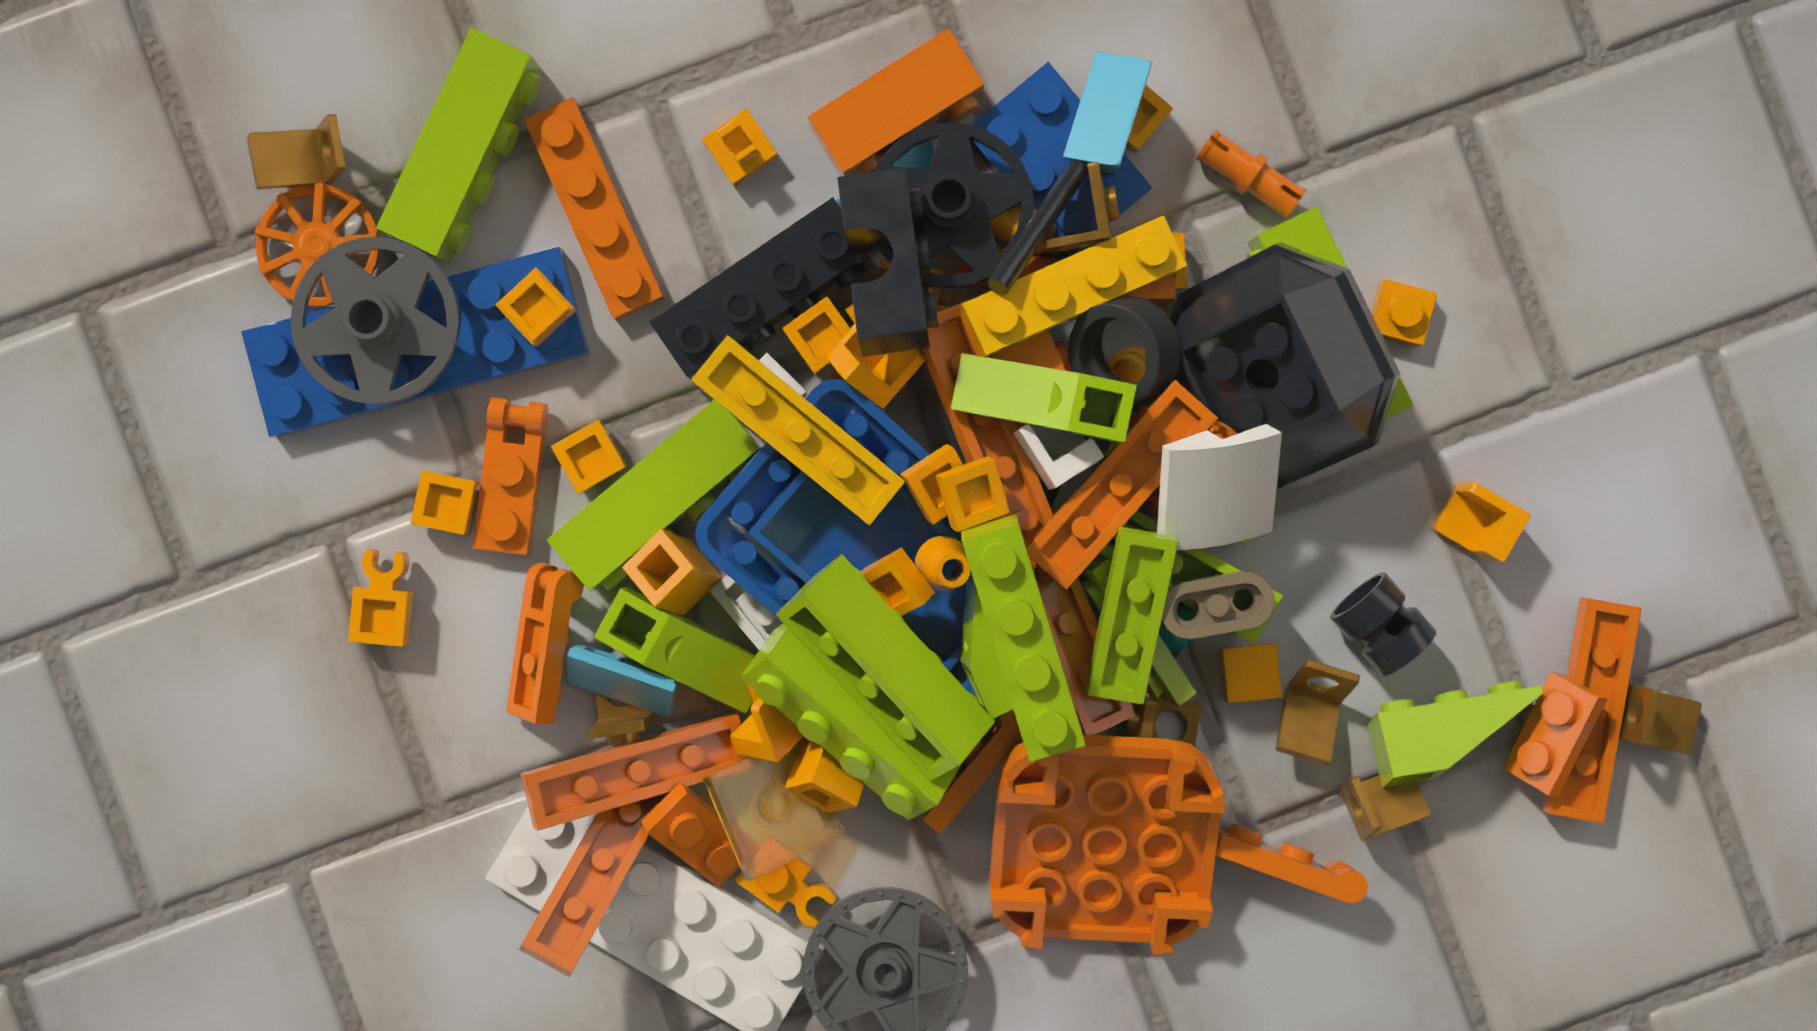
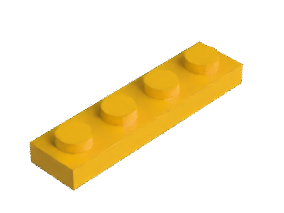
[959,215,1187,357]
[691,335,905,526]

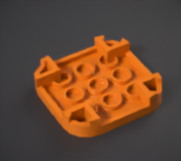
[989,735,1226,956]

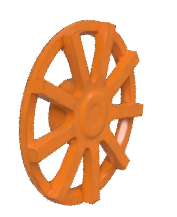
[255,183,379,307]

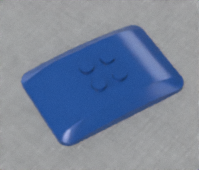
[695,379,991,697]

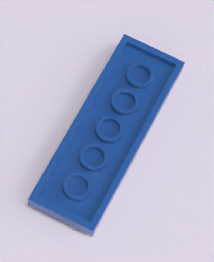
[241,247,590,438]

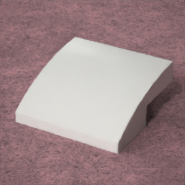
[1157,424,1282,550]

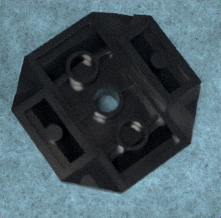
[1161,242,1400,490]

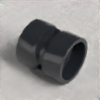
[1330,572,1437,677]

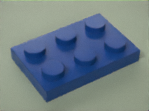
[970,61,1152,258]

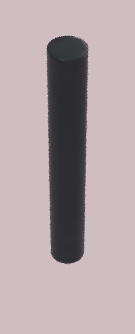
[988,160,1089,295]

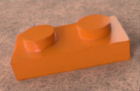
[1503,672,1607,796]
[641,782,757,887]

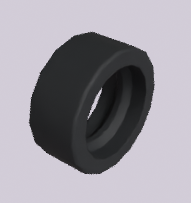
[1068,295,1180,405]

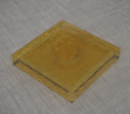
[702,737,845,881]

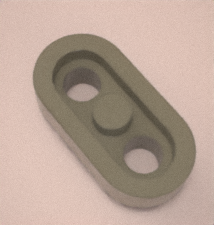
[1161,571,1275,639]

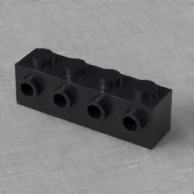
[649,197,871,380]

